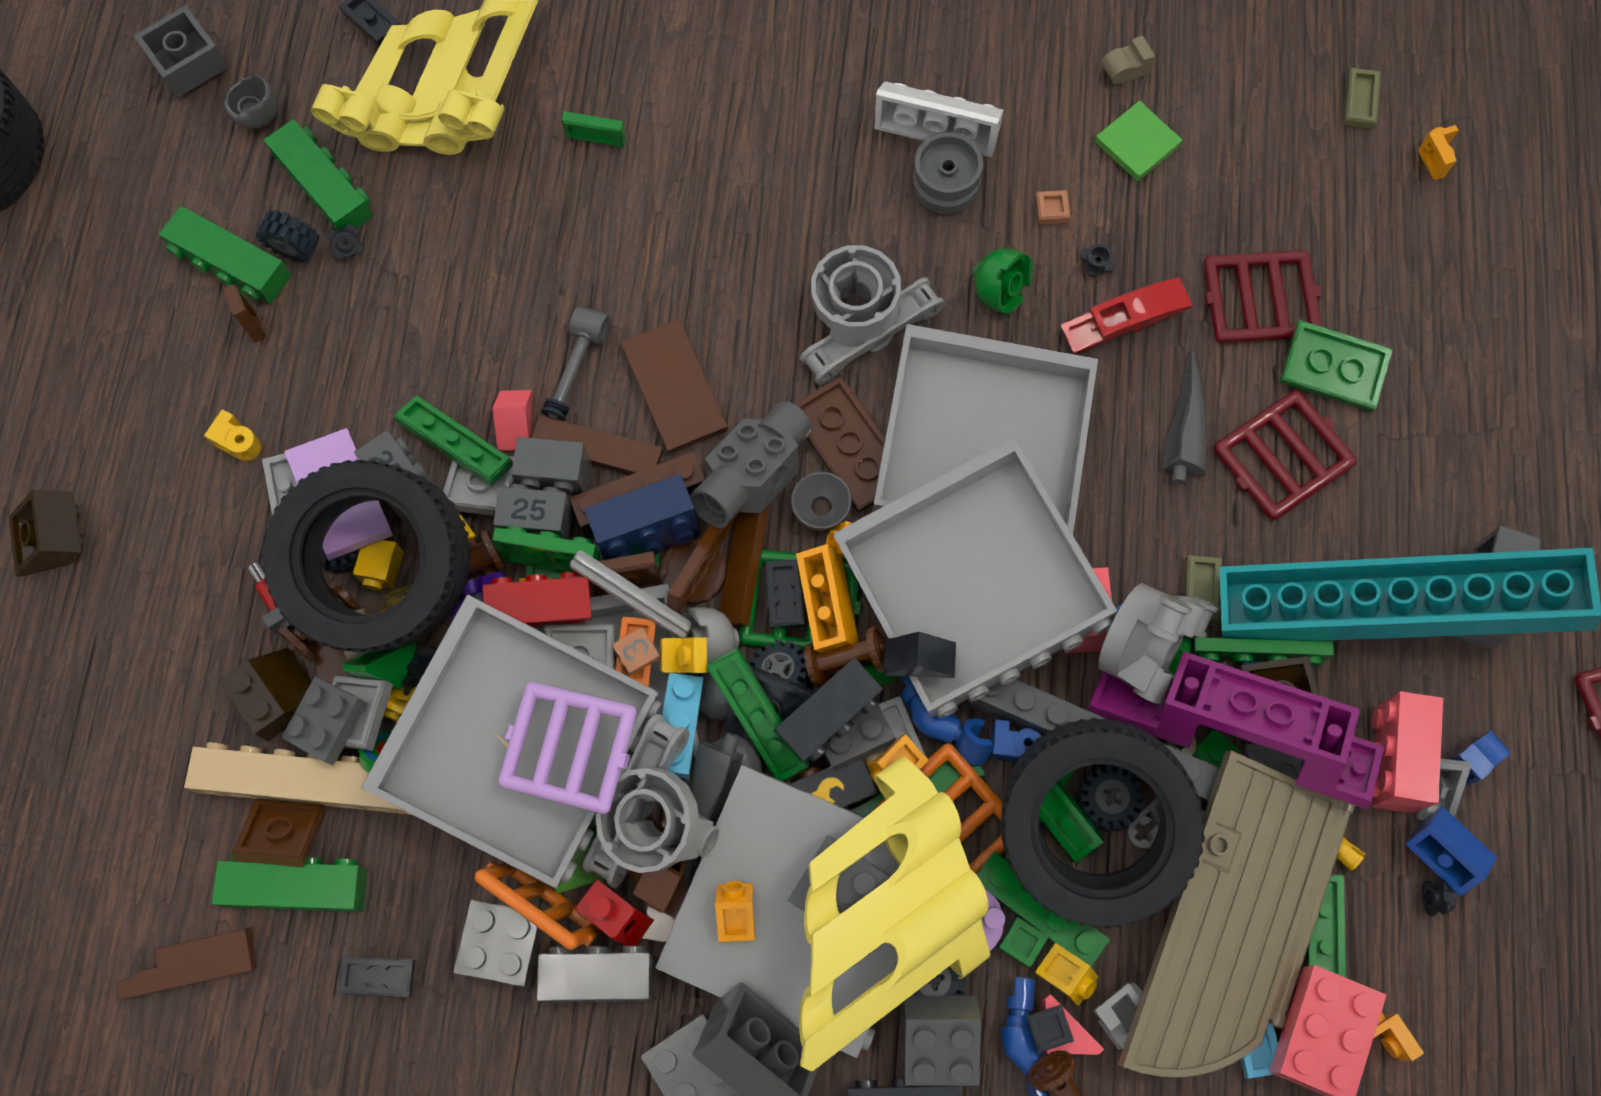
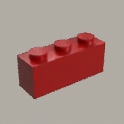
[483,572,592,627]

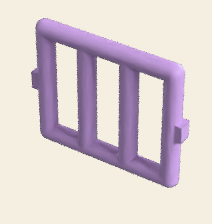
[498,682,637,814]

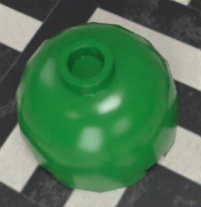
[973,248,1033,314]

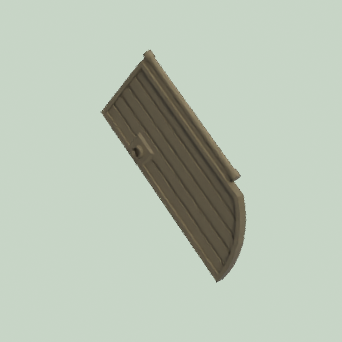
[1118,750,1355,1077]

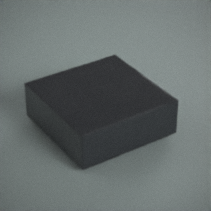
[1025,1005,1074,1053]

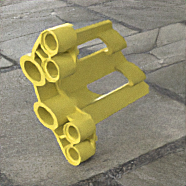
[310,0,538,155]
[799,757,990,1072]

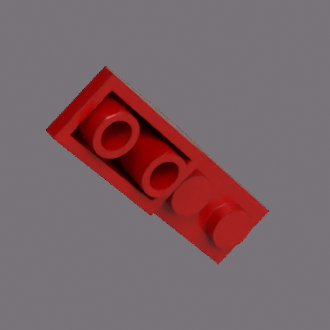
[1061,277,1193,355]

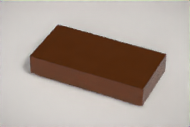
[223,284,266,343]

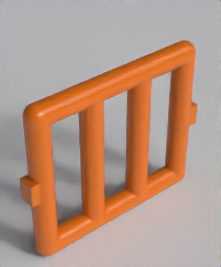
[875,743,1005,874]
[475,861,603,950]

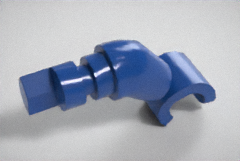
[901,676,994,765]
[1001,977,1049,1096]

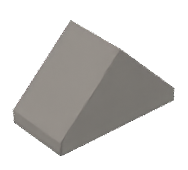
[1416,759,1471,820]

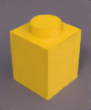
[353,540,404,591]

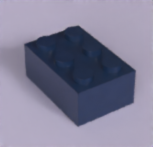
[584,474,700,560]

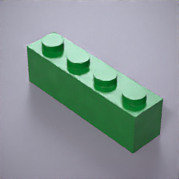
[264,119,373,230]
[158,206,292,304]
[212,856,368,912]

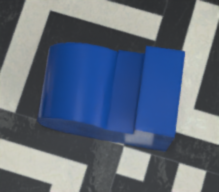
[989,719,1042,762]
[1449,730,1511,785]

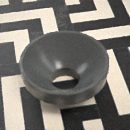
[791,472,851,531]

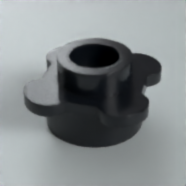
[327,224,363,259]
[1080,244,1116,277]
[1422,878,1456,916]

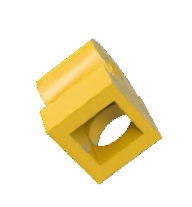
[204,409,261,461]

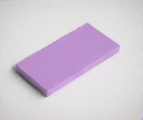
[284,428,393,561]

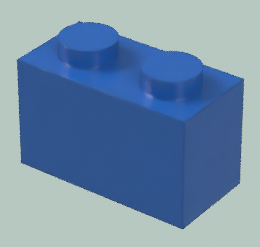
[1406,806,1497,897]

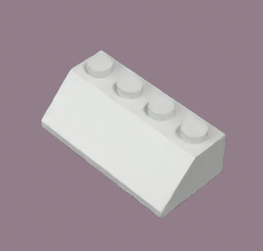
[874,81,1004,157]

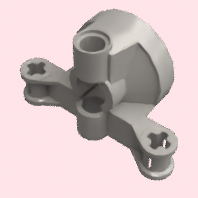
[799,245,946,385]
[1098,583,1219,704]
[582,713,719,888]

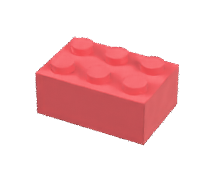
[1371,691,1443,814]
[1269,965,1387,1096]

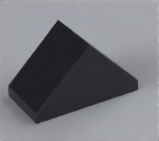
[884,632,956,678]

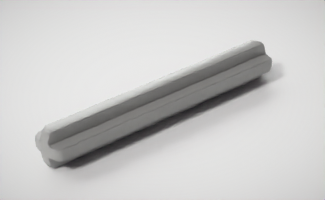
[569,550,692,638]

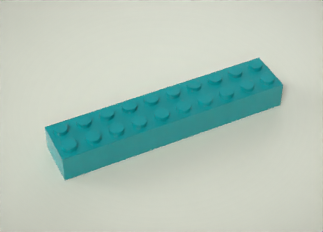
[1219,548,1601,641]

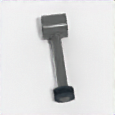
[541,305,611,421]

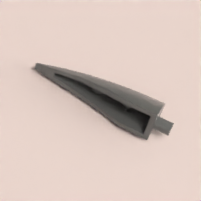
[1163,350,1207,485]
[684,733,744,887]

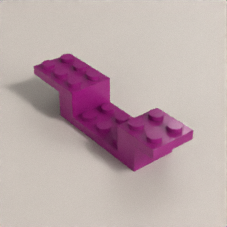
[1088,652,1384,810]

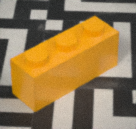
[796,544,859,653]

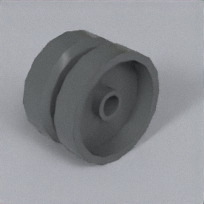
[912,132,983,215]

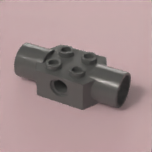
[690,401,812,528]

